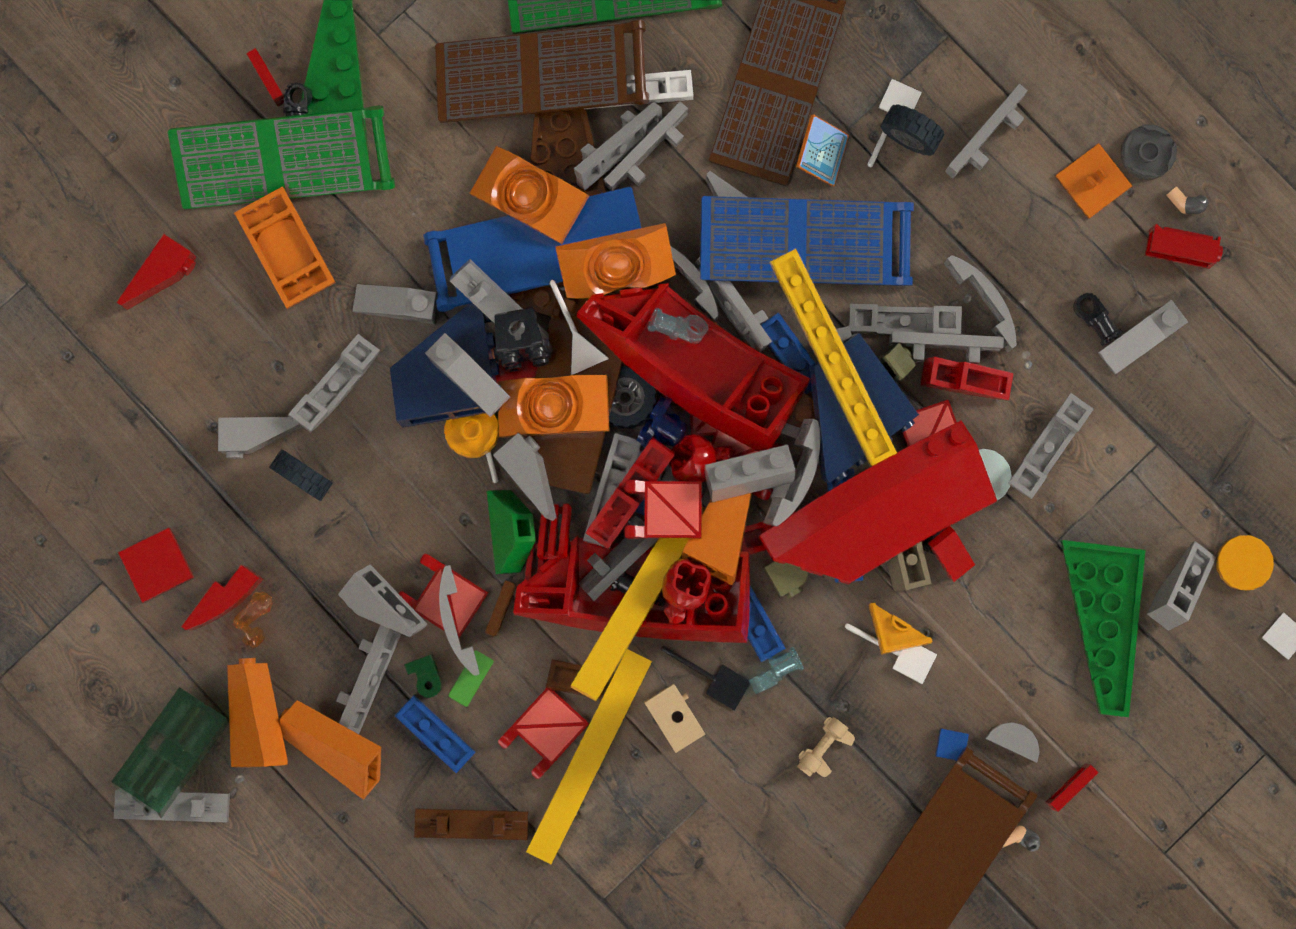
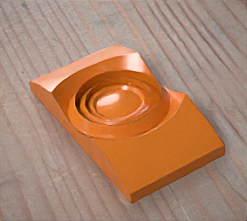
[469,146,589,244]
[234,186,336,309]
[555,223,676,298]
[497,375,609,438]

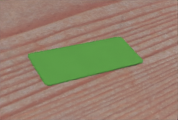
[448,650,494,707]

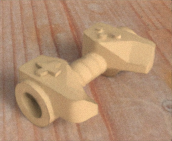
[797,717,855,777]

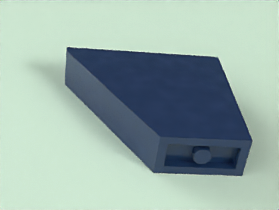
[390,303,501,428]
[809,333,919,483]

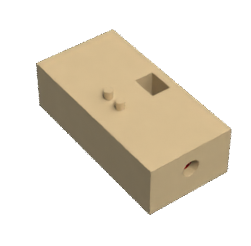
[644,684,705,753]

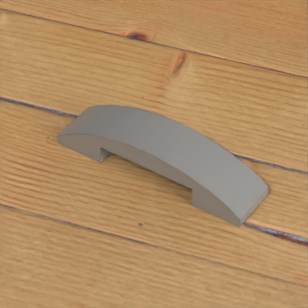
[670,246,718,321]
[944,255,1017,353]
[849,304,962,335]
[288,334,380,433]
[1008,393,1093,499]
[763,419,820,526]
[439,565,480,676]

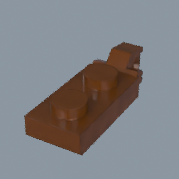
[508,286,579,318]

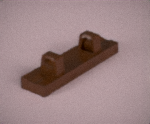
[414,808,529,840]

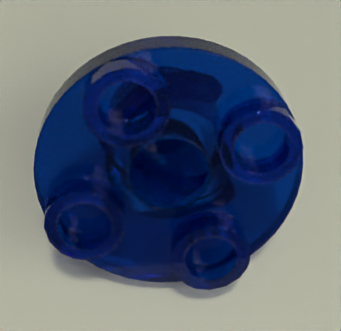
[636,396,687,448]

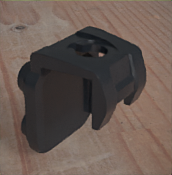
[493,307,553,372]

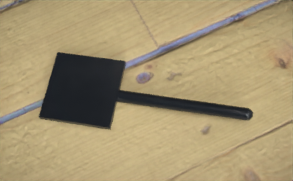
[661,646,751,711]

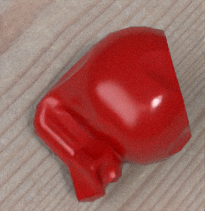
[669,434,736,483]
[662,559,711,624]

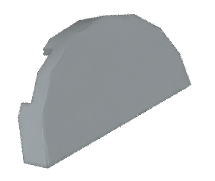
[984,722,1040,763]

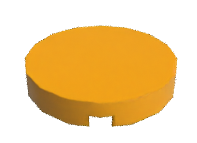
[444,413,499,458]
[1216,535,1274,591]

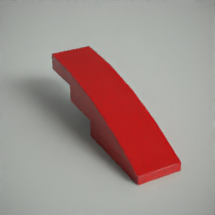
[585,438,676,549]

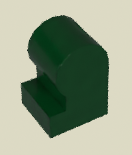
[404,654,443,698]

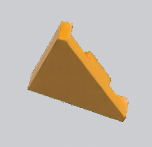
[868,603,933,655]

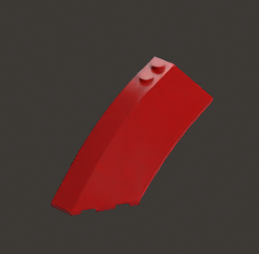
[577,283,810,452]
[759,420,997,585]
[513,536,750,643]

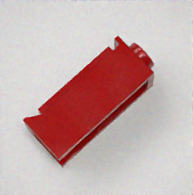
[1144,224,1223,269]

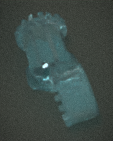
[648,308,708,344]
[749,647,804,694]

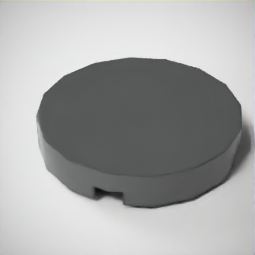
[1121,124,1177,180]

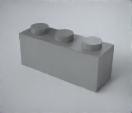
[705,445,796,502]

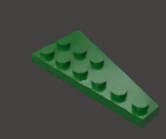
[301,0,370,158]
[1060,540,1146,717]

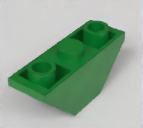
[486,490,536,574]

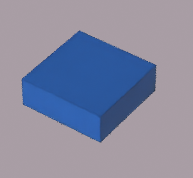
[935,728,969,760]

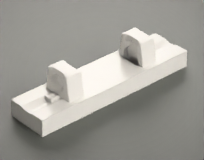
[586,70,693,109]

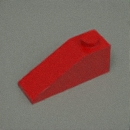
[117,234,197,310]

